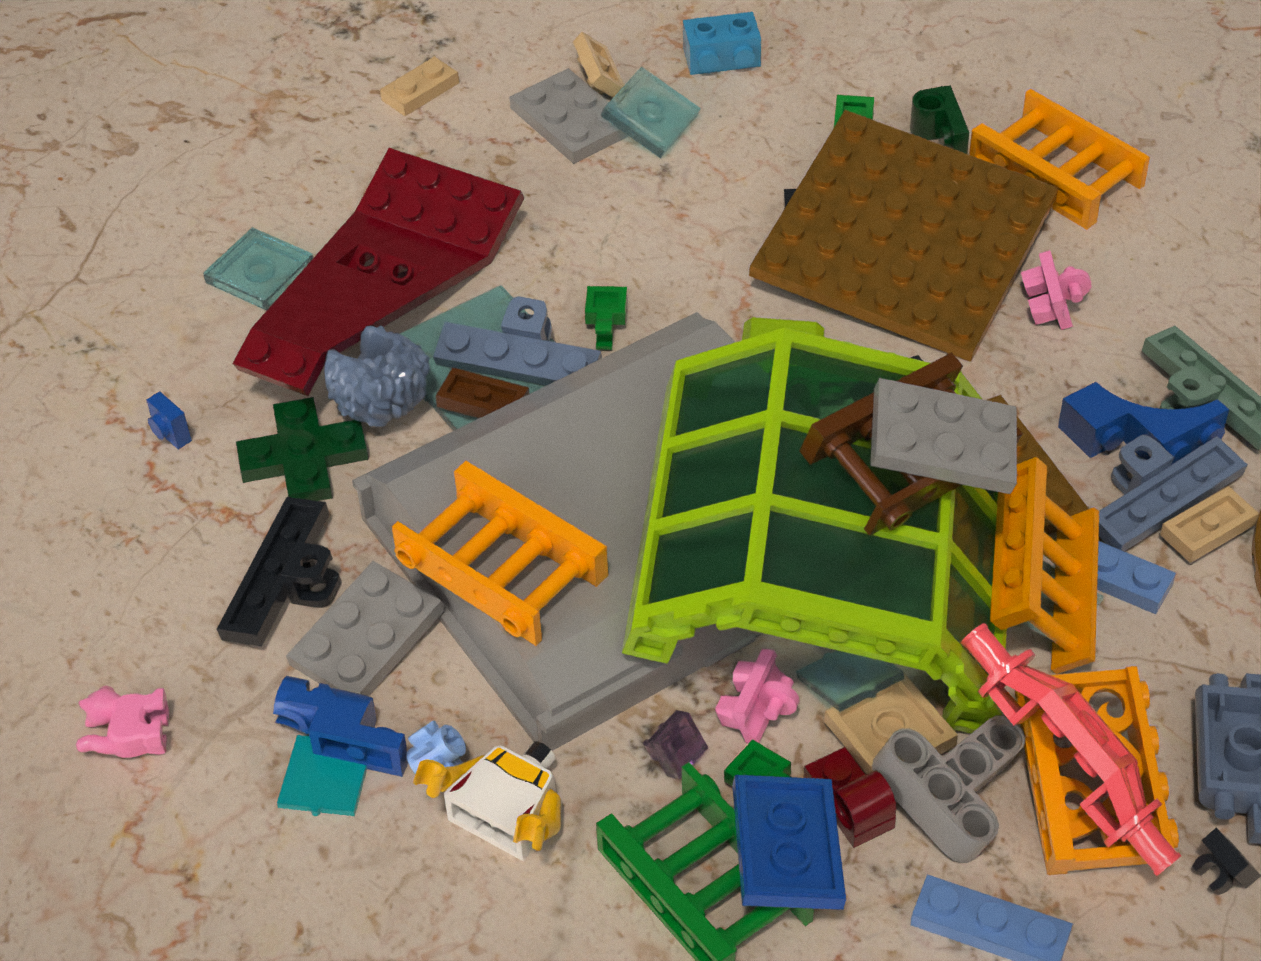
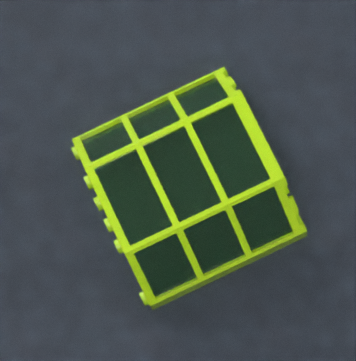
[622,327,1007,734]

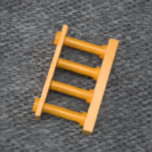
[969,88,1150,230]
[990,457,1099,674]
[392,461,608,646]

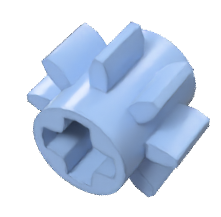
[407,721,466,774]

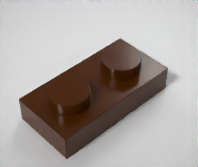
[436,367,529,418]

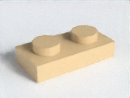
[573,32,626,100]
[380,56,459,116]
[1160,486,1259,563]

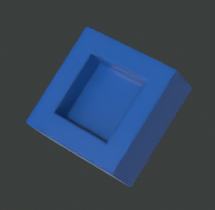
[146,391,192,450]

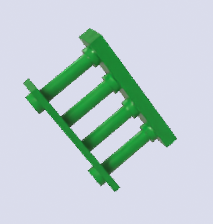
[596,762,814,961]

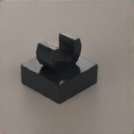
[1192,827,1261,895]

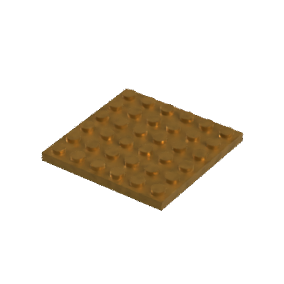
[749,110,1059,362]

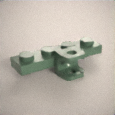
[1142,326,1261,450]

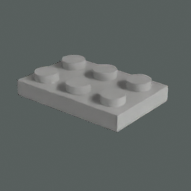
[509,68,633,164]
[871,378,1017,494]
[286,561,444,696]

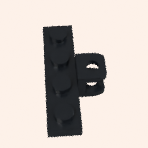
[217,497,341,647]

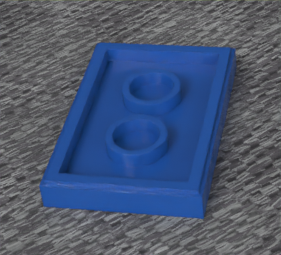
[732,775,846,910]

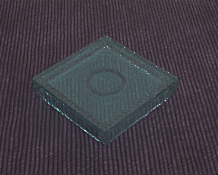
[600,66,701,158]
[203,227,314,311]

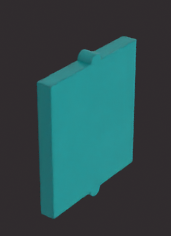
[277,735,367,816]

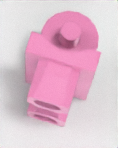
[1021,250,1091,330]
[715,649,800,743]

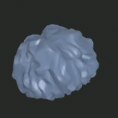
[324,325,430,427]

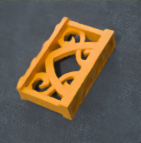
[1014,666,1179,875]

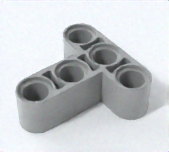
[872,715,1025,863]

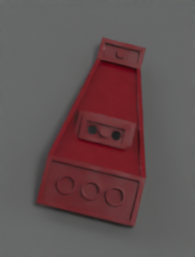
[232,148,524,396]

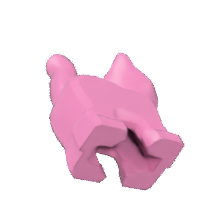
[76,686,169,758]

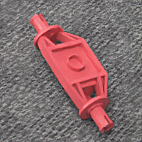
[960,623,1181,876]

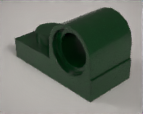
[910,85,970,154]

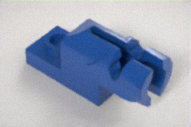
[273,676,408,777]

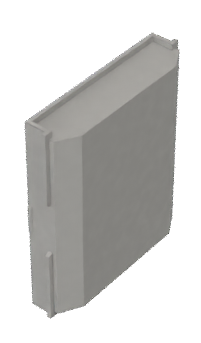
[352,312,908,751]

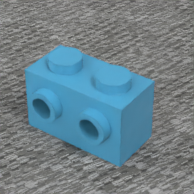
[683,12,761,75]

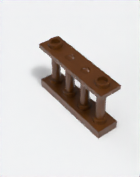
[799,352,1023,536]

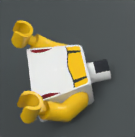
[413,741,561,861]

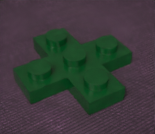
[236,397,368,501]

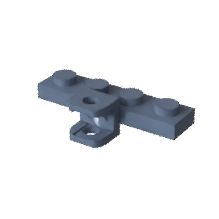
[433,296,602,386]
[1099,435,1248,552]

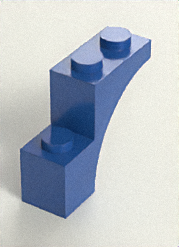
[1058,382,1229,465]

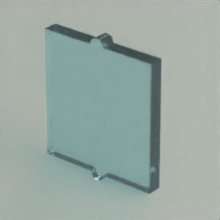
[796,650,905,712]

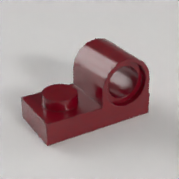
[803,747,896,848]

